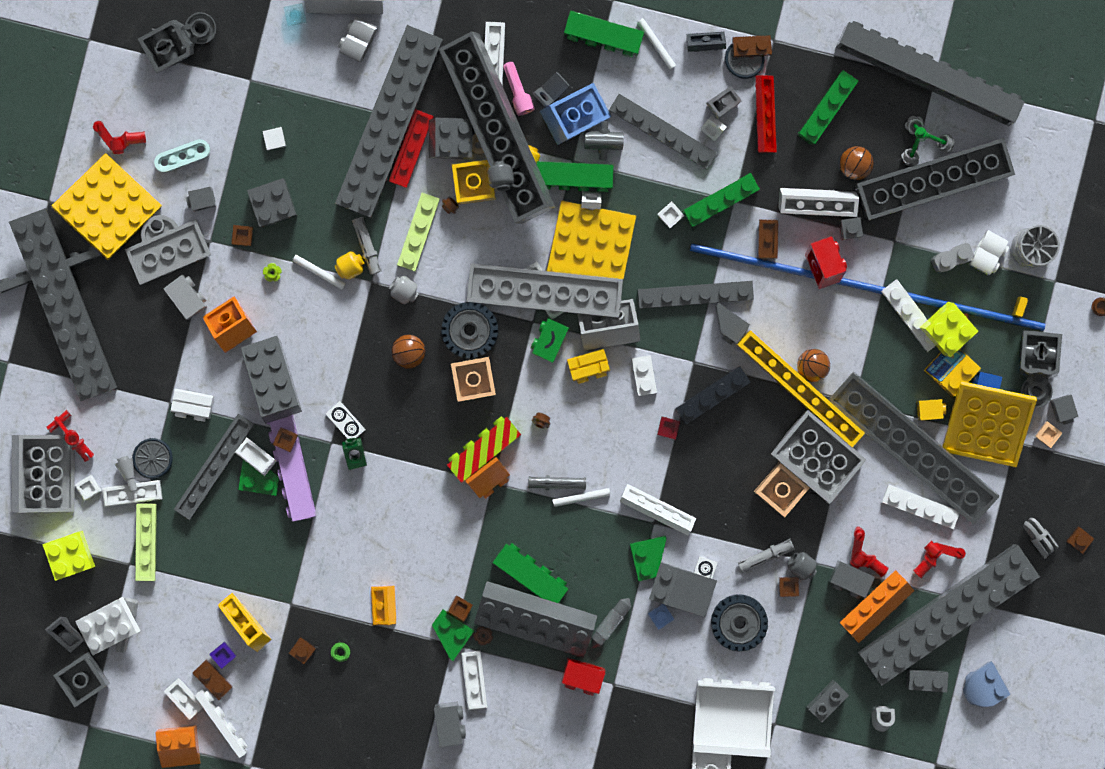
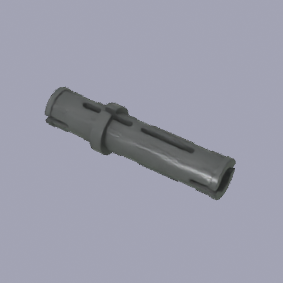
[528,475,586,490]

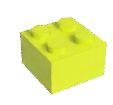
[920,302,978,357]
[43,530,95,581]

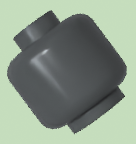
[487,161,514,192]
[788,552,817,580]

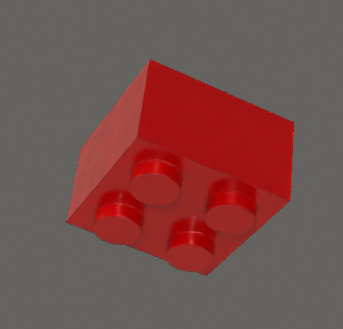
[805,236,847,289]
[561,657,606,696]

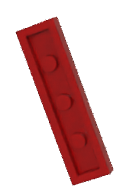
[755,75,777,153]
[389,109,434,188]

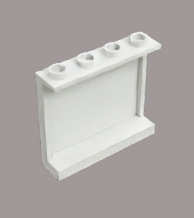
[692,678,775,757]

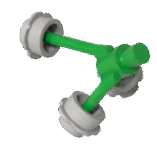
[901,116,955,166]

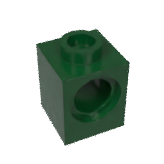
[342,438,367,470]

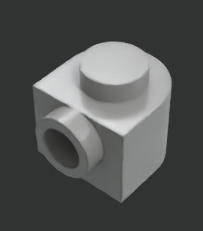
[871,706,895,732]

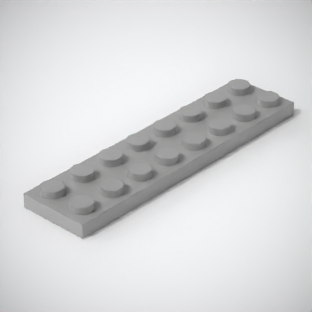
[467,263,623,317]

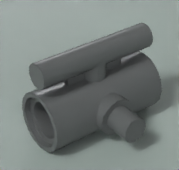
[584,121,624,160]

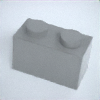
[164,275,207,320]

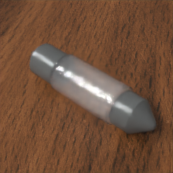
[591,598,631,648]

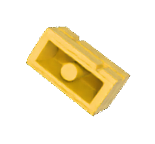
[567,349,610,384]

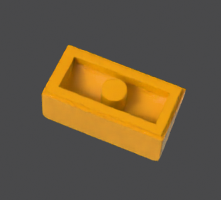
[371,586,396,625]

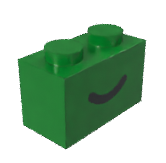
[530,318,569,363]

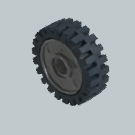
[441,302,498,359]
[711,594,768,652]

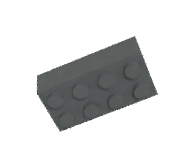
[241,336,302,424]

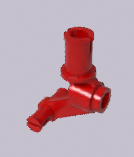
[93,120,146,154]
[46,410,94,462]
[850,526,889,577]
[913,541,966,579]

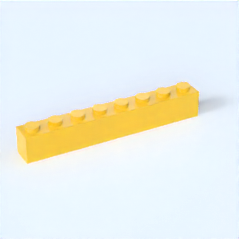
[736,330,865,447]

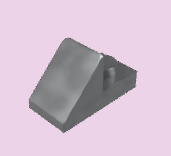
[706,86,742,119]
[45,617,85,653]

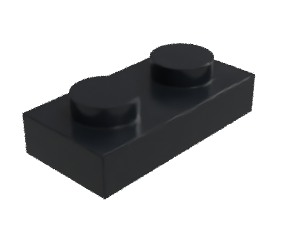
[686,31,726,52]

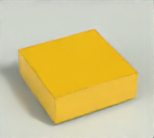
[1012,297,1028,317]

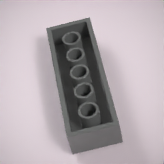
[474,581,597,658]

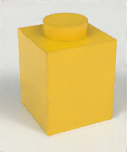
[916,399,946,420]

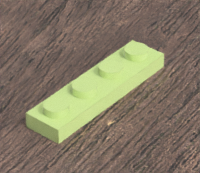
[397,193,440,271]
[135,504,157,581]

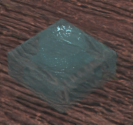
[284,3,307,27]

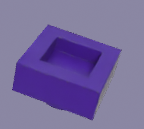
[209,641,237,669]

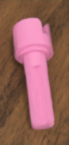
[503,62,535,116]

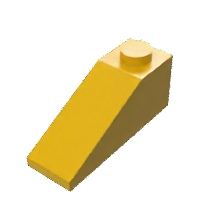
[218,593,272,652]

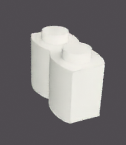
[968,230,1009,275]

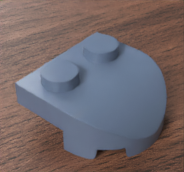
[963,661,1011,708]

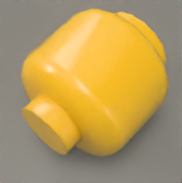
[335,251,365,280]

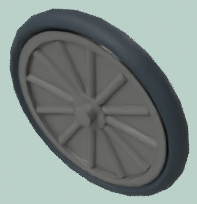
[725,44,765,79]
[132,438,173,479]

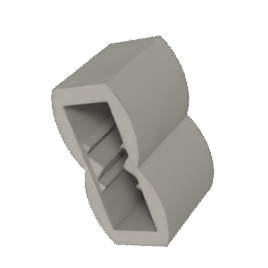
[338,17,377,63]
[931,243,975,273]

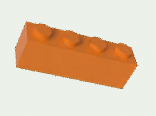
[840,570,914,643]

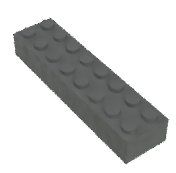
[855,138,1016,222]

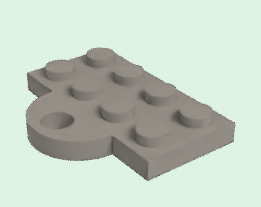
[125,215,211,285]

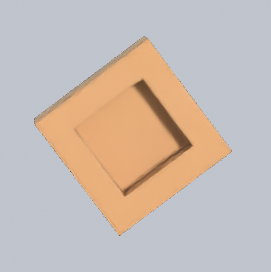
[1035,421,1062,448]

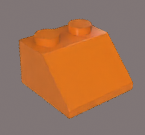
[203,296,257,353]
[465,457,510,499]
[155,725,201,768]

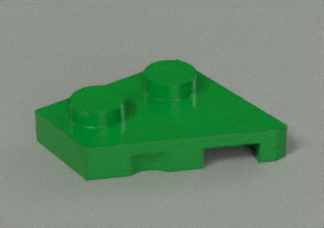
[238,459,279,496]
[630,535,667,581]
[432,609,474,661]

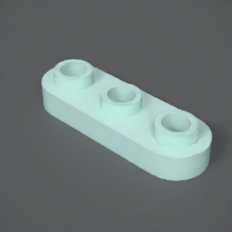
[154,139,210,173]

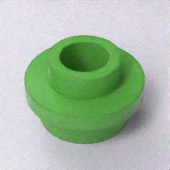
[331,642,350,662]

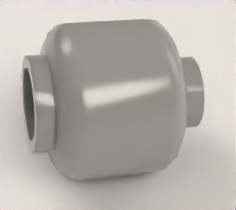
[389,276,419,304]

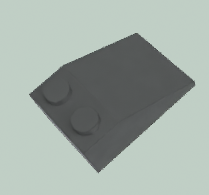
[649,562,717,617]

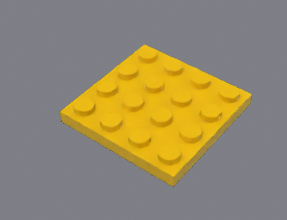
[51,153,162,260]
[547,200,636,279]
[942,381,1037,467]

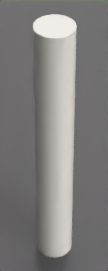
[637,18,676,69]
[293,255,346,290]
[553,488,610,507]

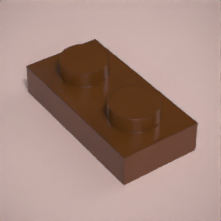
[732,35,772,57]
[758,219,779,259]
[192,659,233,700]

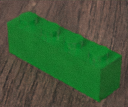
[564,11,644,58]
[797,70,858,146]
[537,161,614,192]
[682,173,760,228]
[493,543,568,603]

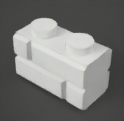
[171,389,215,422]

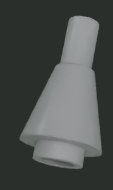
[115,456,138,492]

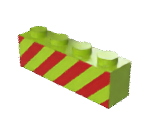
[447,416,521,483]

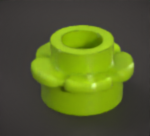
[263,263,282,282]

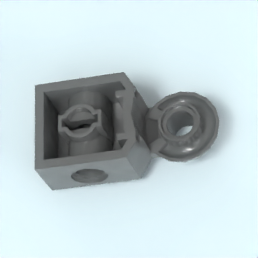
[138,12,216,73]
[1019,330,1062,408]

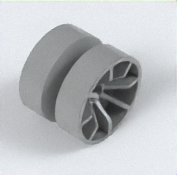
[1011,225,1060,268]

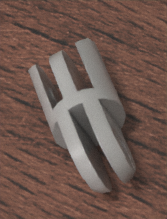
[1023,518,1059,559]

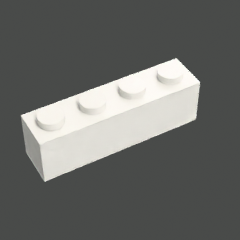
[778,188,859,217]

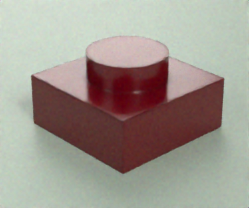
[657,416,680,440]

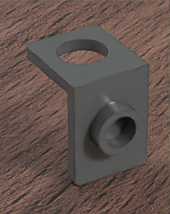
[533,72,569,107]

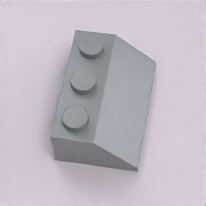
[577,299,640,351]

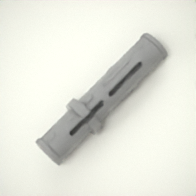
[352,217,382,275]
[738,539,795,573]

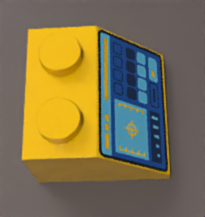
[924,349,981,396]

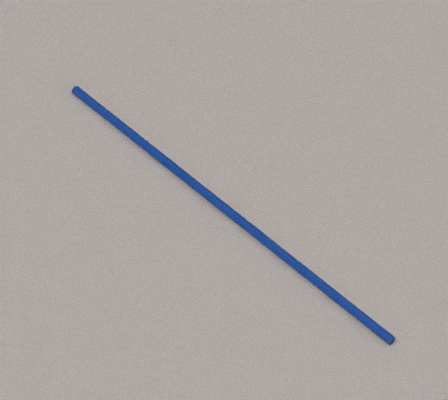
[690,244,1046,331]

